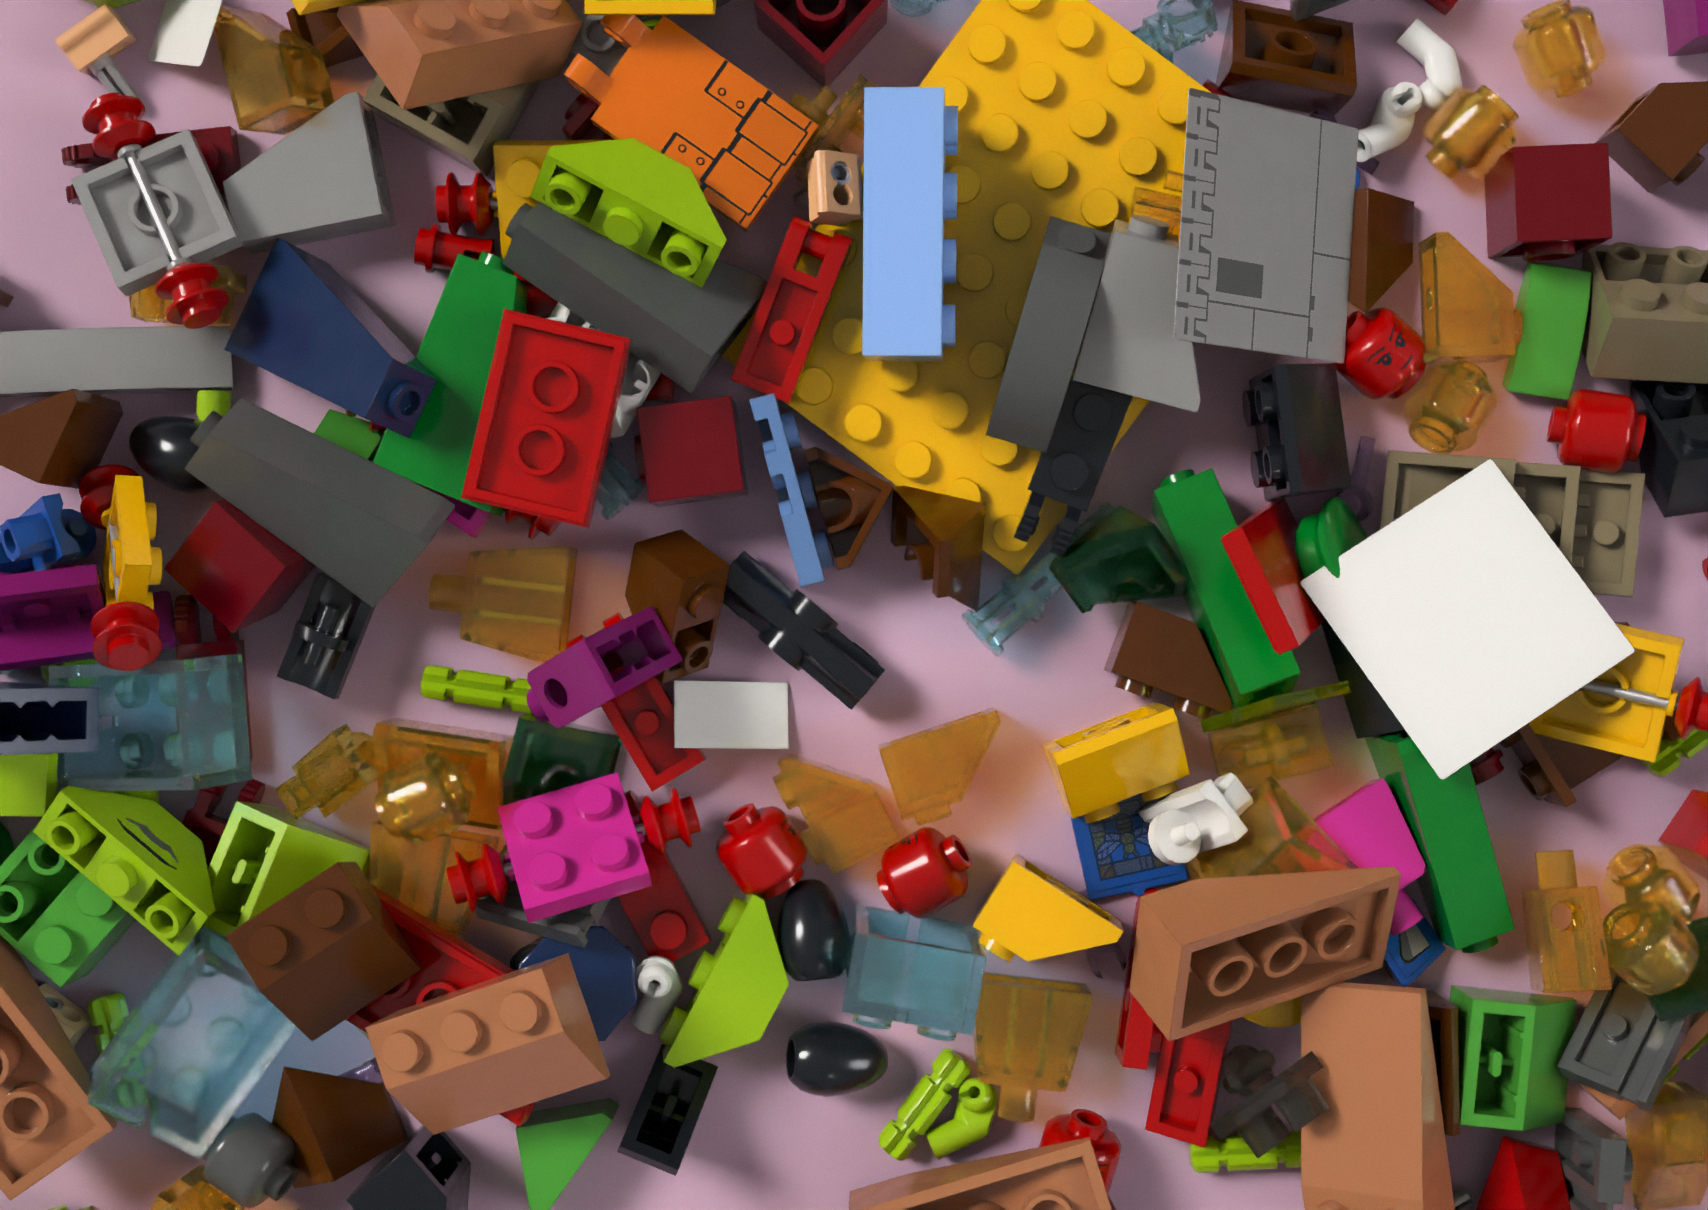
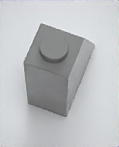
[223,92,396,254]
[1073,215,1201,413]

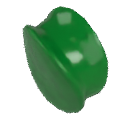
[1296,497,1368,578]

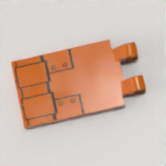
[563,15,819,233]

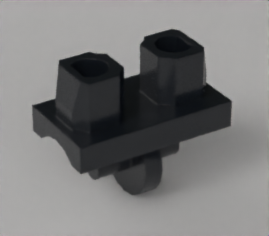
[277,572,376,699]

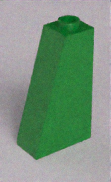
[373,251,529,517]
[1151,468,1301,721]
[1365,730,1515,953]

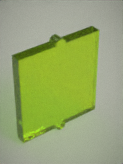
[1200,681,1351,733]

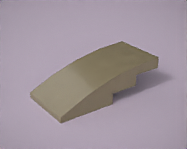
[1380,450,1645,598]

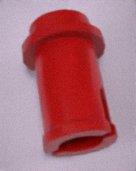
[414,224,495,273]

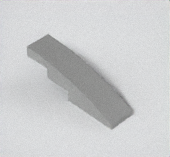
[0,326,233,397]

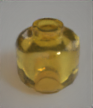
[1513,0,1607,98]
[1423,85,1519,180]
[1403,361,1498,454]
[375,751,476,845]
[1603,844,1701,936]
[1598,900,1699,996]

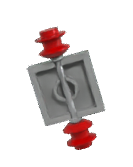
[71,92,243,329]

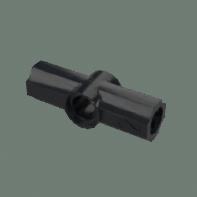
[723,551,885,710]

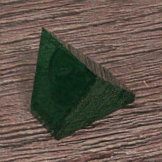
[1049,505,1188,613]
[503,714,622,805]

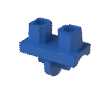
[0,493,97,574]

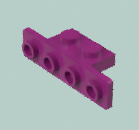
[0,564,176,671]

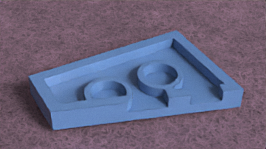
[749,393,834,587]

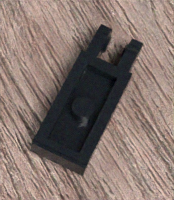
[1014,375,1133,557]

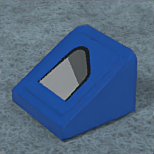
[1383,897,1446,987]

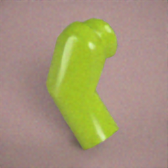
[926,1077,998,1160]

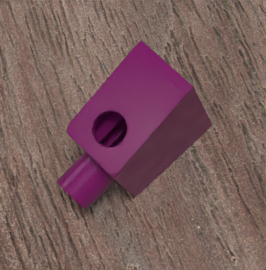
[527,605,683,729]

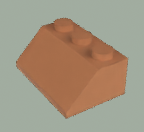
[337,0,582,110]
[365,953,610,1135]

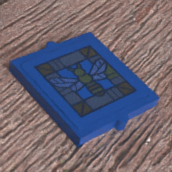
[1070,794,1188,901]

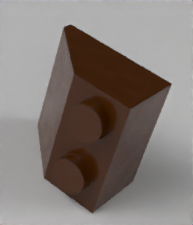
[226,862,423,1041]

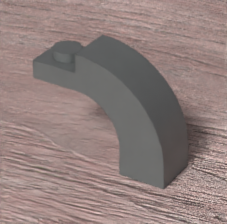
[986,216,1111,453]

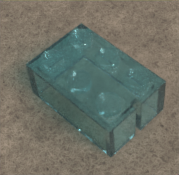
[48,654,252,791]
[842,904,987,1041]
[88,927,296,1159]

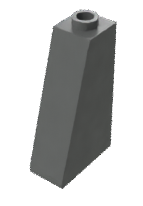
[503,202,768,394]
[185,398,455,608]

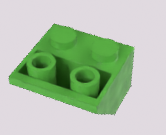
[0,821,136,988]
[1449,985,1577,1131]

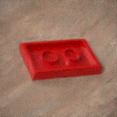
[461,309,633,528]
[1221,498,1325,655]

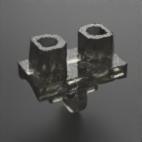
[1210,1044,1330,1158]

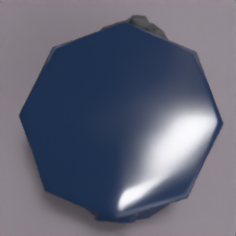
[509,926,638,1041]

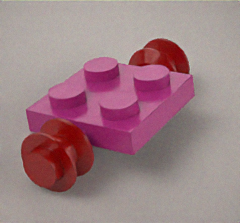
[446,772,701,923]

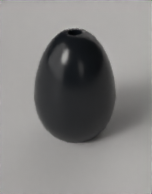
[129,416,212,493]
[777,879,851,981]
[786,1021,888,1097]

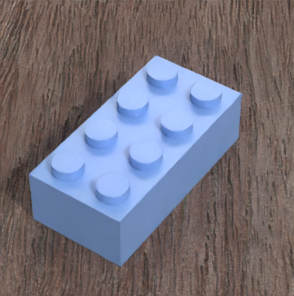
[862,87,958,361]

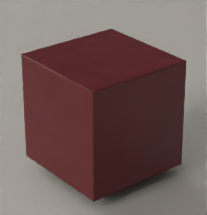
[754,0,888,90]
[1484,143,1612,262]
[634,396,748,507]
[164,498,315,633]

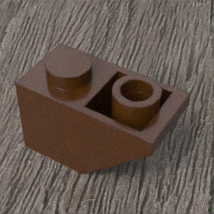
[1595,81,1708,192]
[625,529,730,684]
[1104,601,1233,720]

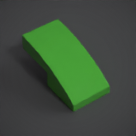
[1502,261,1592,400]

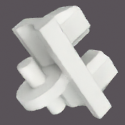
[1138,773,1253,865]

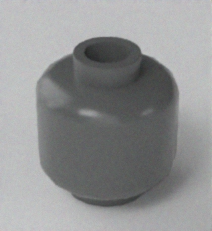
[201,1112,299,1208]

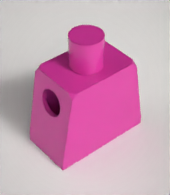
[1276,778,1427,936]

